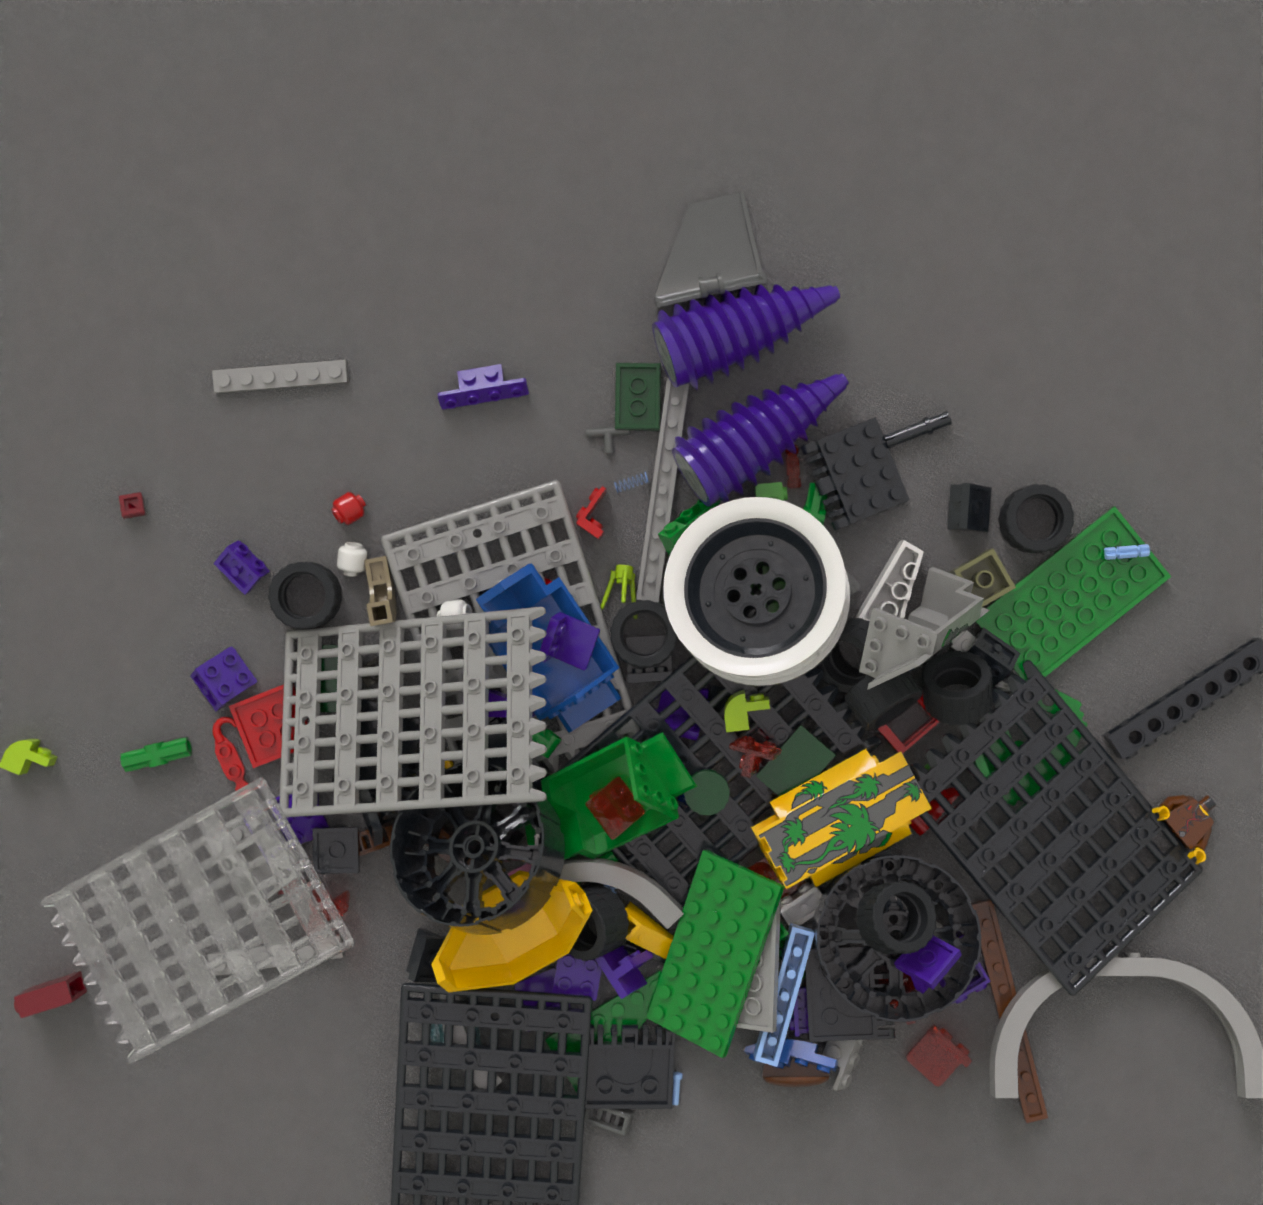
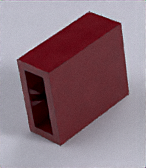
[14,971,87,1019]

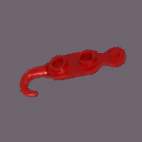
[212,717,252,797]

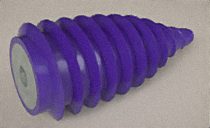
[652,284,840,390]
[672,373,849,507]

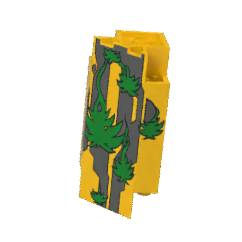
[751,749,932,889]

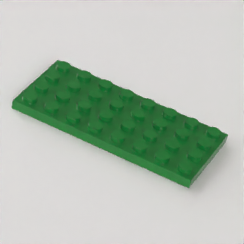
[975,506,1171,680]
[646,850,785,1058]

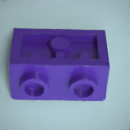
[213,540,270,595]

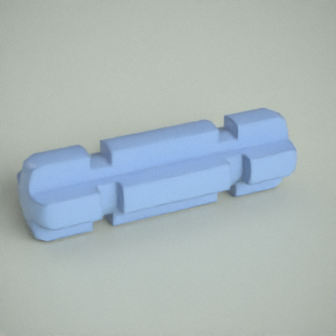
[1104,544,1150,560]

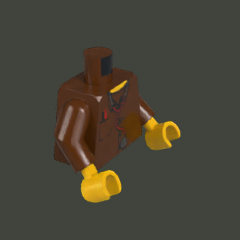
[1152,795,1216,864]

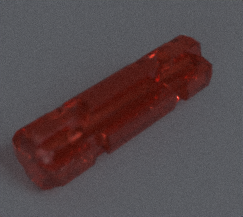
[785,444,801,489]

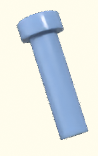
[672,1072,683,1105]

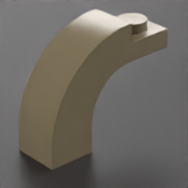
[364,556,397,626]

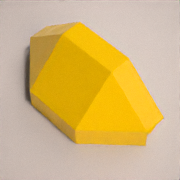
[431,870,593,992]

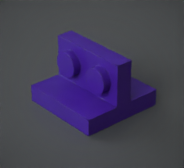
[894,935,961,994]
[596,946,654,999]

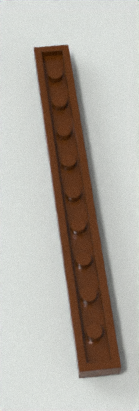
[971,899,1048,1123]

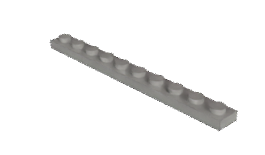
[636,377,689,602]

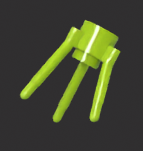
[600,565,638,619]

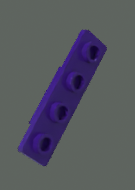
[437,364,529,410]

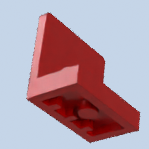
[576,486,607,541]

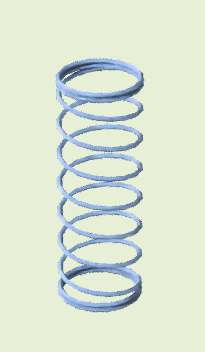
[614,472,649,493]

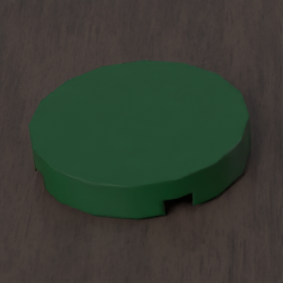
[684,769,730,816]

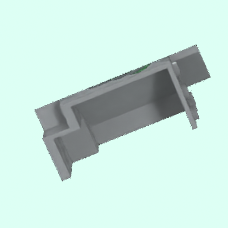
[859,567,989,690]

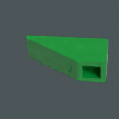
[658,499,721,556]

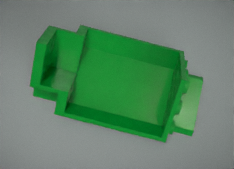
[525,732,697,860]

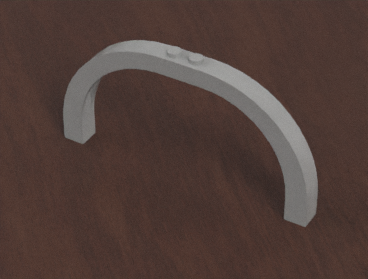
[440,857,684,1089]
[989,952,1263,1098]

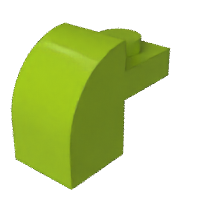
[724,690,770,732]
[0,739,57,775]

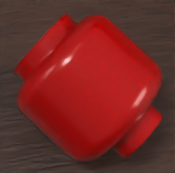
[331,492,366,525]

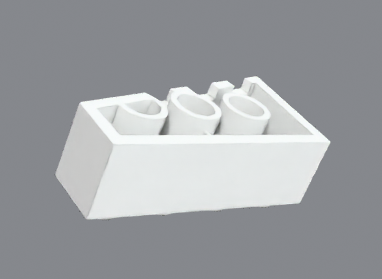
[855,540,924,621]

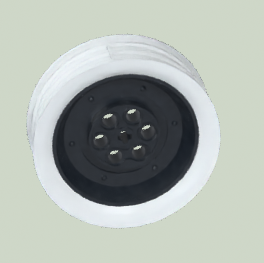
[663,497,850,686]

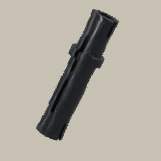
[883,411,952,449]

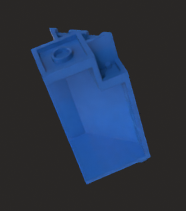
[476,563,621,733]

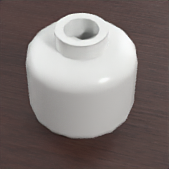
[337,542,367,576]
[437,600,472,630]

